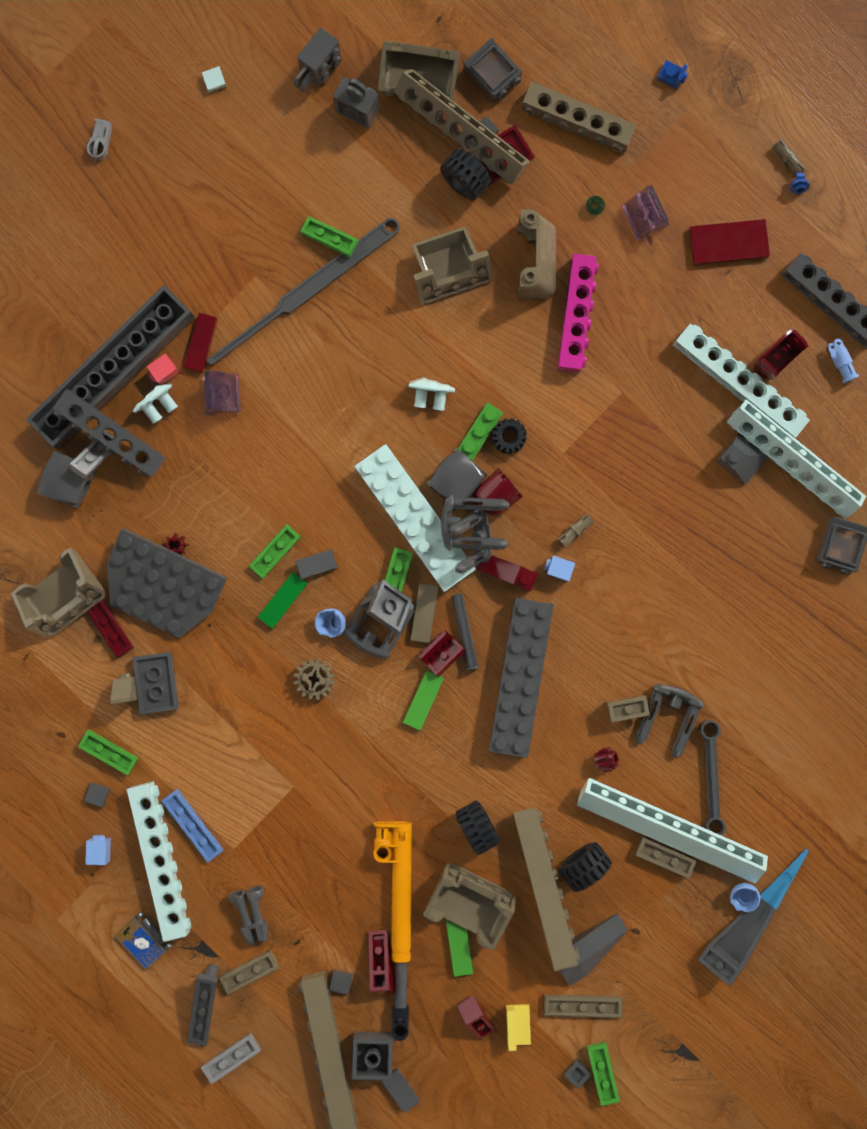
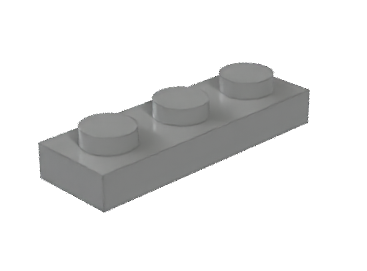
[69,431,114,479]
[201,1032,261,1084]

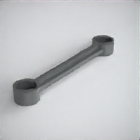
[699,720,726,836]

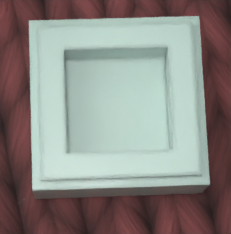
[202,67,227,92]

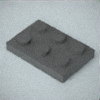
[132,652,180,715]

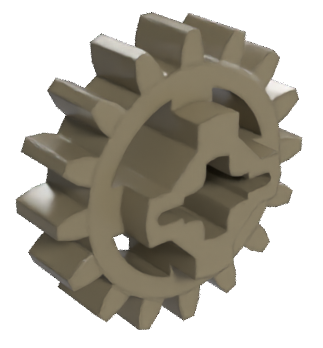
[294,658,336,700]

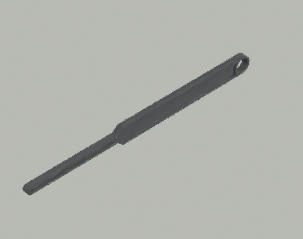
[208,218,400,366]

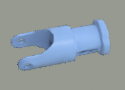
[828,339,859,384]

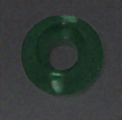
[586,196,605,215]

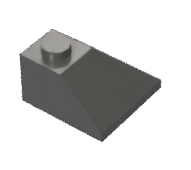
[716,433,768,485]

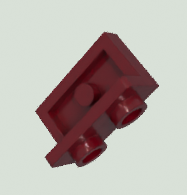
[419,630,466,677]

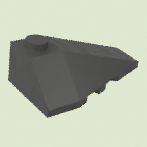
[560,913,627,986]

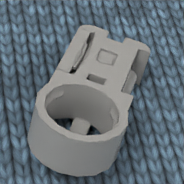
[87,119,113,161]

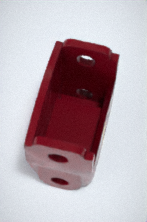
[753,328,809,380]

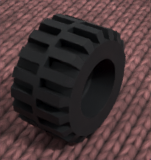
[440,148,491,201]
[456,800,500,855]
[559,842,612,892]

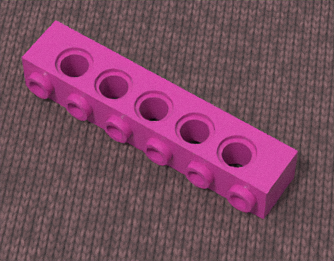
[557,254,599,373]

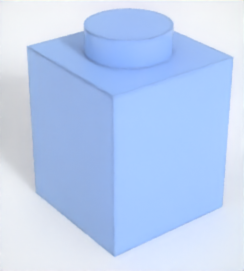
[544,556,575,582]
[86,835,111,865]

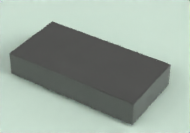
[295,549,338,579]
[382,1067,420,1113]

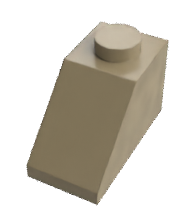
[111,673,138,704]

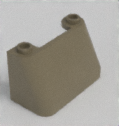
[378,41,461,101]
[517,209,556,299]
[11,547,106,637]
[423,863,516,951]

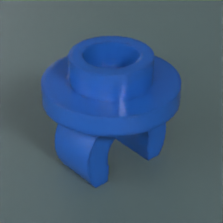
[790,173,810,194]

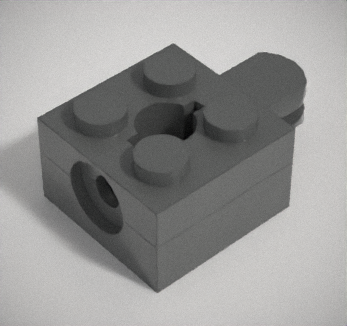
[294,27,342,93]
[333,77,380,129]

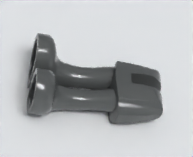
[228,886,268,945]

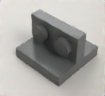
[361,580,412,633]

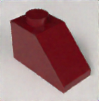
[457,996,496,1040]

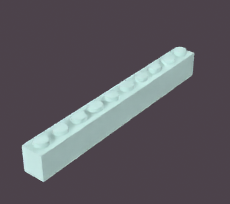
[577,778,768,884]

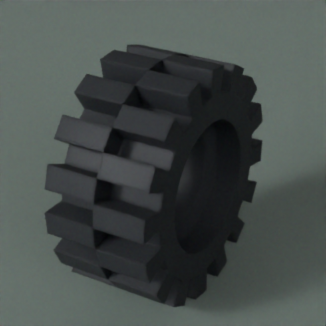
[492,418,527,454]

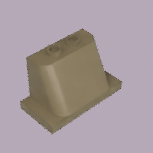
[412,226,493,305]

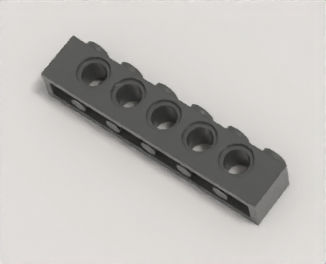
[781,253,867,349]
[52,388,165,477]

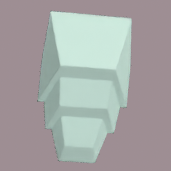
[408,377,455,410]
[133,383,178,424]

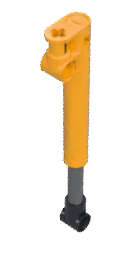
[373,821,412,1041]

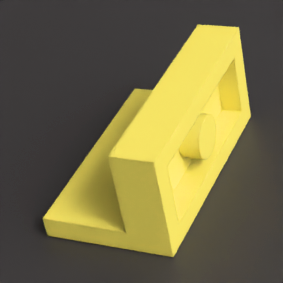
[506,1004,531,1051]

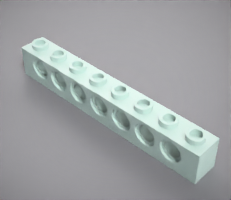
[673,323,810,438]
[727,399,866,519]
[127,781,191,942]

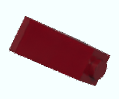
[477,555,538,592]
[369,930,394,996]

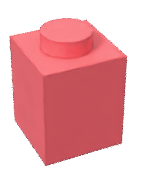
[146,354,180,385]

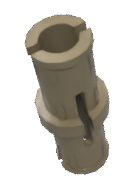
[773,138,806,176]
[558,514,594,548]

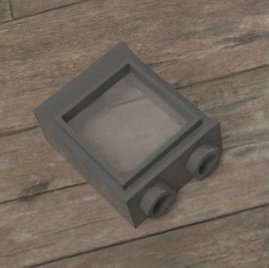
[463,37,522,103]
[816,517,867,575]

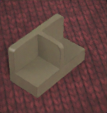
[605,695,650,723]

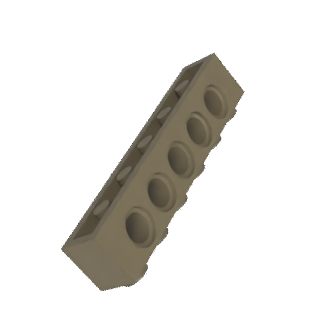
[521,82,637,153]

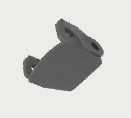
[427,448,487,510]
[37,451,94,508]

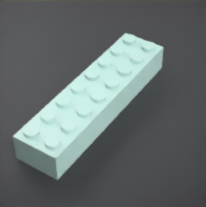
[355,444,476,592]

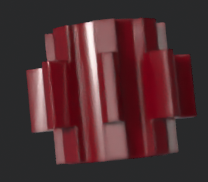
[163,533,189,554]
[594,747,619,772]

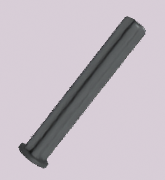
[452,593,480,670]

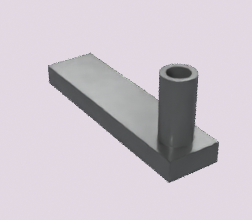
[187,964,218,1046]

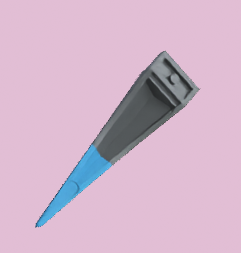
[698,849,809,986]

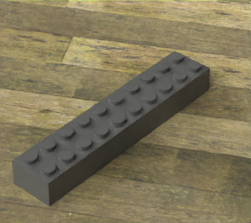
[26,285,195,450]

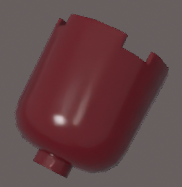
[474,468,523,517]

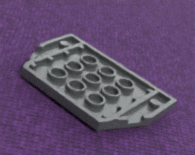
[107,528,228,638]

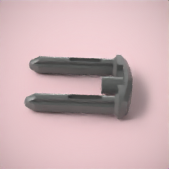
[441,494,509,551]
[450,510,492,574]
[343,583,415,659]
[636,684,704,758]

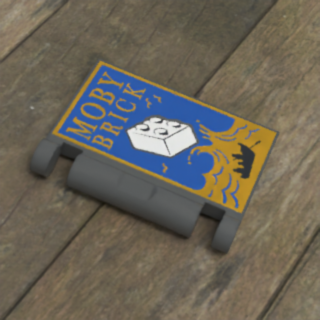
[114,911,173,970]

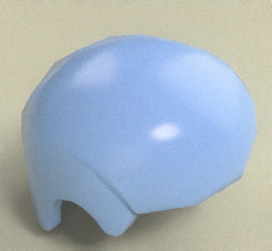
[315,608,346,638]
[730,882,761,912]

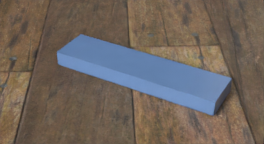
[161,789,224,863]

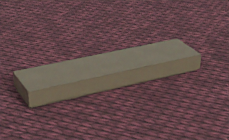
[544,994,622,1018]

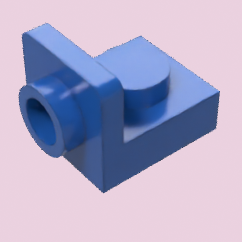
[656,60,689,89]

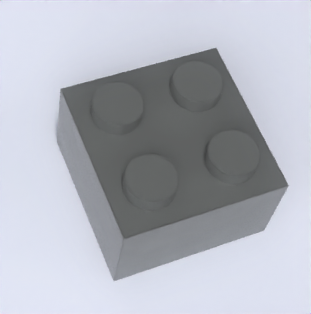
[352,1031,393,1081]

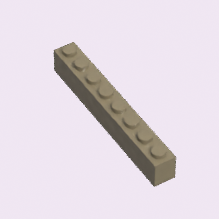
[513,807,580,971]
[299,970,358,1129]

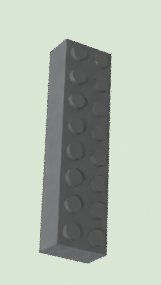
[488,598,554,758]

